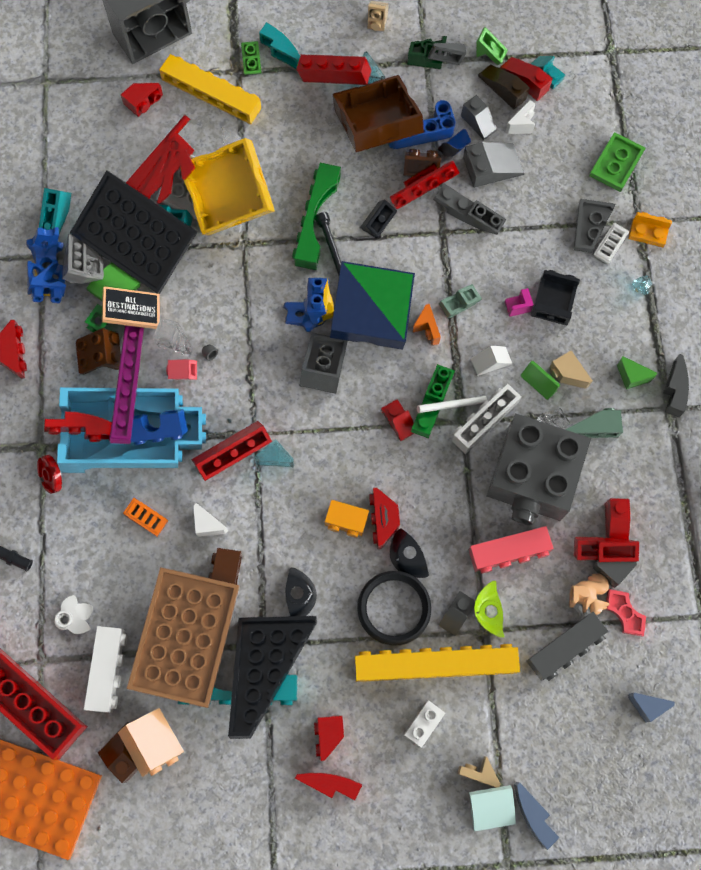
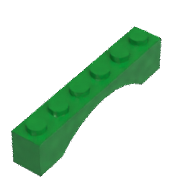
[292,162,341,270]

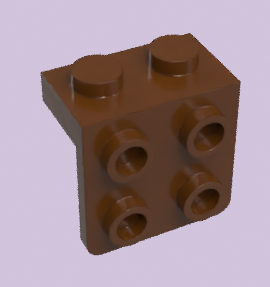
[76,328,121,375]

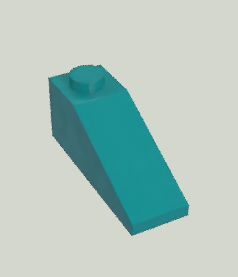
[39,188,72,234]

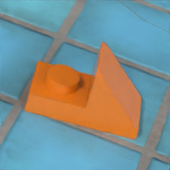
[413,304,441,346]

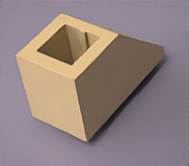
[367,1,389,31]

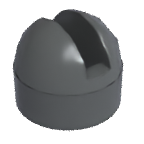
[202,344,218,361]

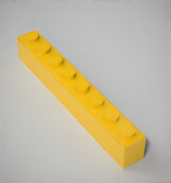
[355,644,520,682]

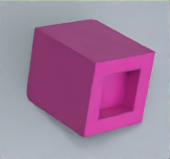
[505,288,533,317]

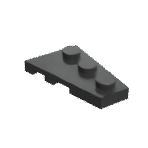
[574,199,616,253]

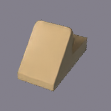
[457,756,501,788]

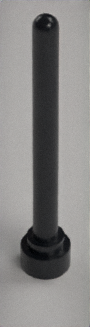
[314,212,341,276]

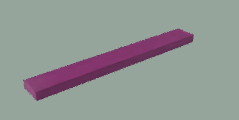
[110,325,144,444]

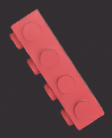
[468,526,554,574]

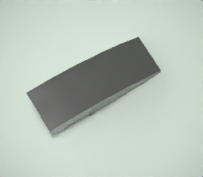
[663,354,689,417]

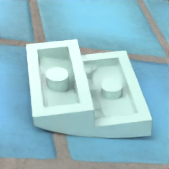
[469,785,516,832]

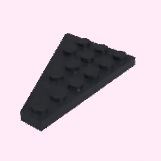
[228,616,317,739]

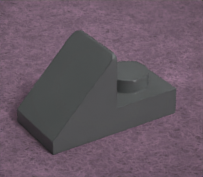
[439,591,475,636]

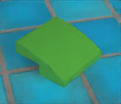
[87,262,141,301]

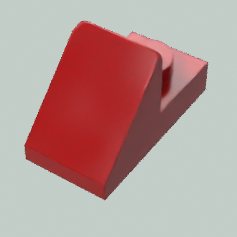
[381,399,415,441]

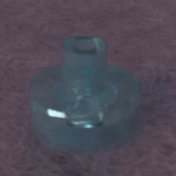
[632,276,652,295]

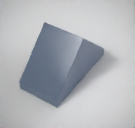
[628,693,675,723]

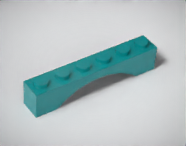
[175,675,298,705]

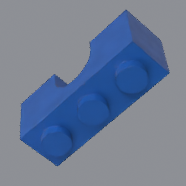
[131,409,188,445]

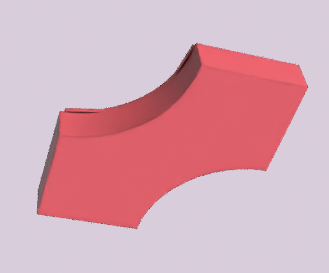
[605,589,646,637]

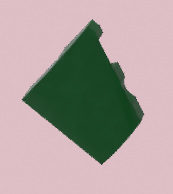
[407,36,447,69]

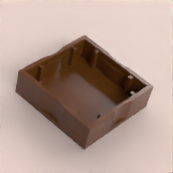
[332,75,424,153]

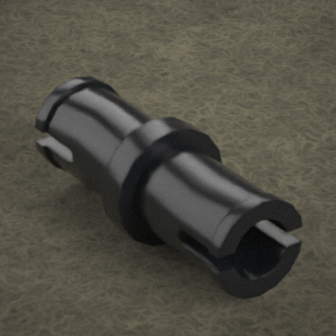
[0,546,33,572]

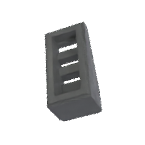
[428,43,466,65]

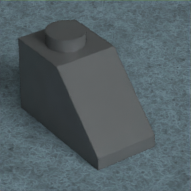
[461,95,497,140]

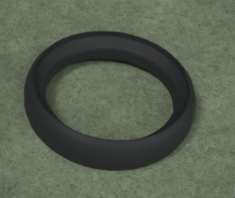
[357,571,432,646]

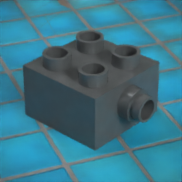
[102,0,192,64]
[486,413,591,525]

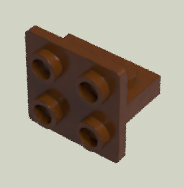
[403,149,441,176]

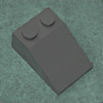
[463,142,524,188]
[299,332,348,394]

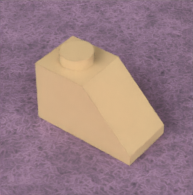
[549,351,593,389]

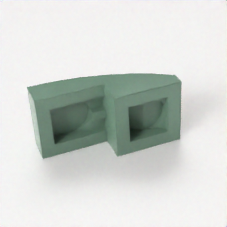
[439,284,482,319]

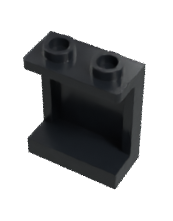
[531,270,580,326]

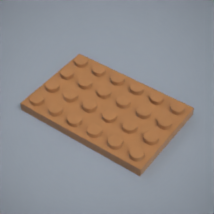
[127,567,240,708]

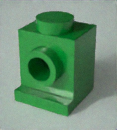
[85,303,108,332]

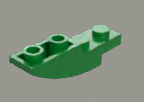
[411,364,455,439]

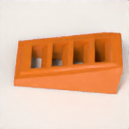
[123,498,169,537]

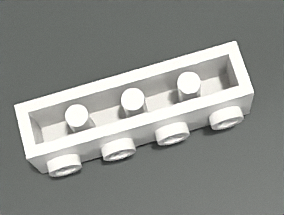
[452,384,521,454]
[84,626,127,713]

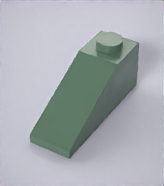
[565,408,623,438]

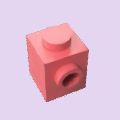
[166,359,197,380]

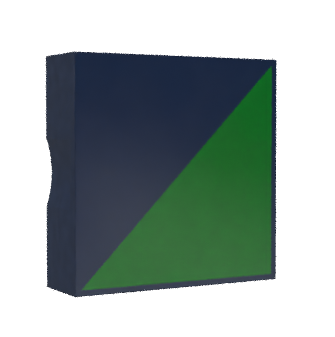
[330,261,415,350]

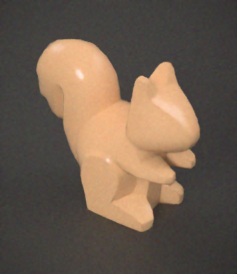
[569,574,609,615]

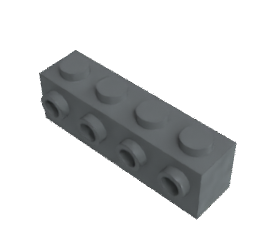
[526,612,609,681]

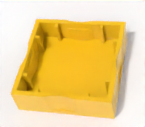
[180,138,275,235]

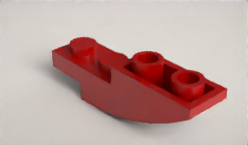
[44,411,112,442]

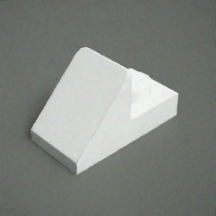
[505,100,535,134]

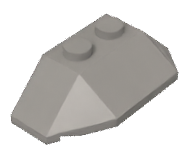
[62,234,104,284]

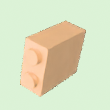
[118,708,184,777]

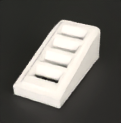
[593,223,629,265]

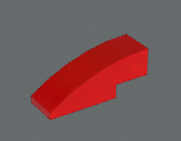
[574,537,639,562]
[295,773,362,800]

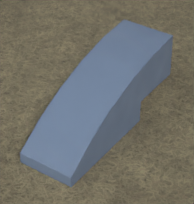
[514,782,560,850]

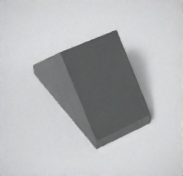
[592,561,637,588]

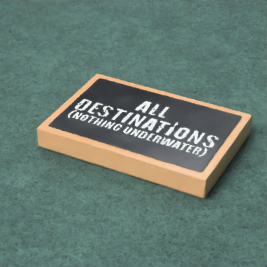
[102,287,160,329]

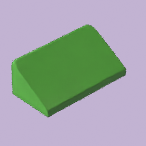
[521,361,560,400]

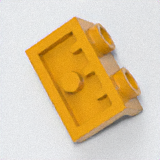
[628,212,672,248]

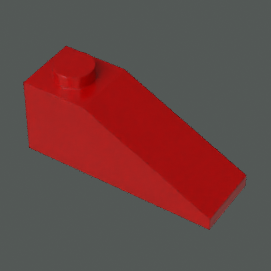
[500,57,553,101]
[605,498,631,540]

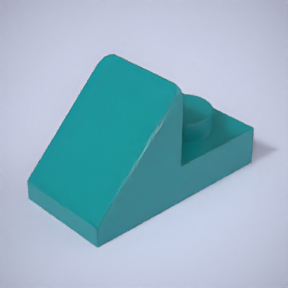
[531,56,565,89]

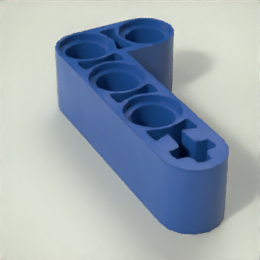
[388,100,456,149]

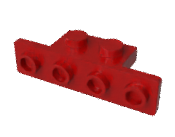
[390,161,460,209]

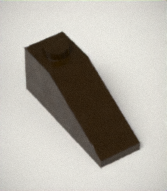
[478,64,529,110]

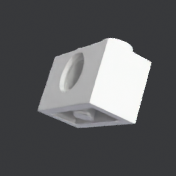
[403,700,445,748]

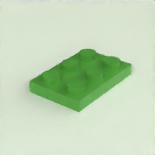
[589,132,646,192]

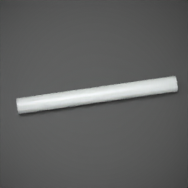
[417,396,487,413]

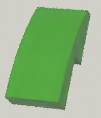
[241,41,262,75]

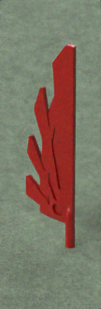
[126,115,195,204]

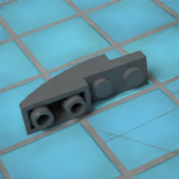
[433,183,506,235]

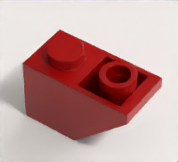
[120,83,163,117]
[314,716,344,761]

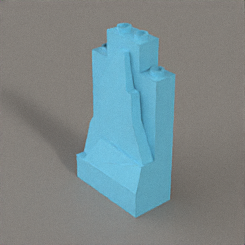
[57,387,206,473]

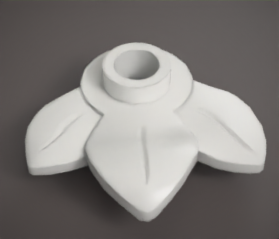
[54,595,93,634]

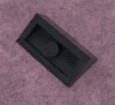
[360,199,397,238]

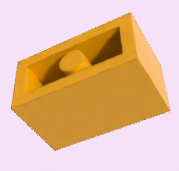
[325,500,369,538]

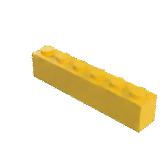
[159,54,261,125]

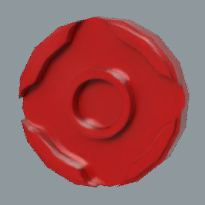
[37,455,62,494]

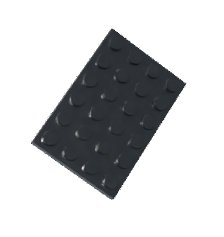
[70,170,198,294]

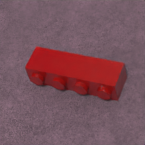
[296,54,371,85]
[191,421,272,481]

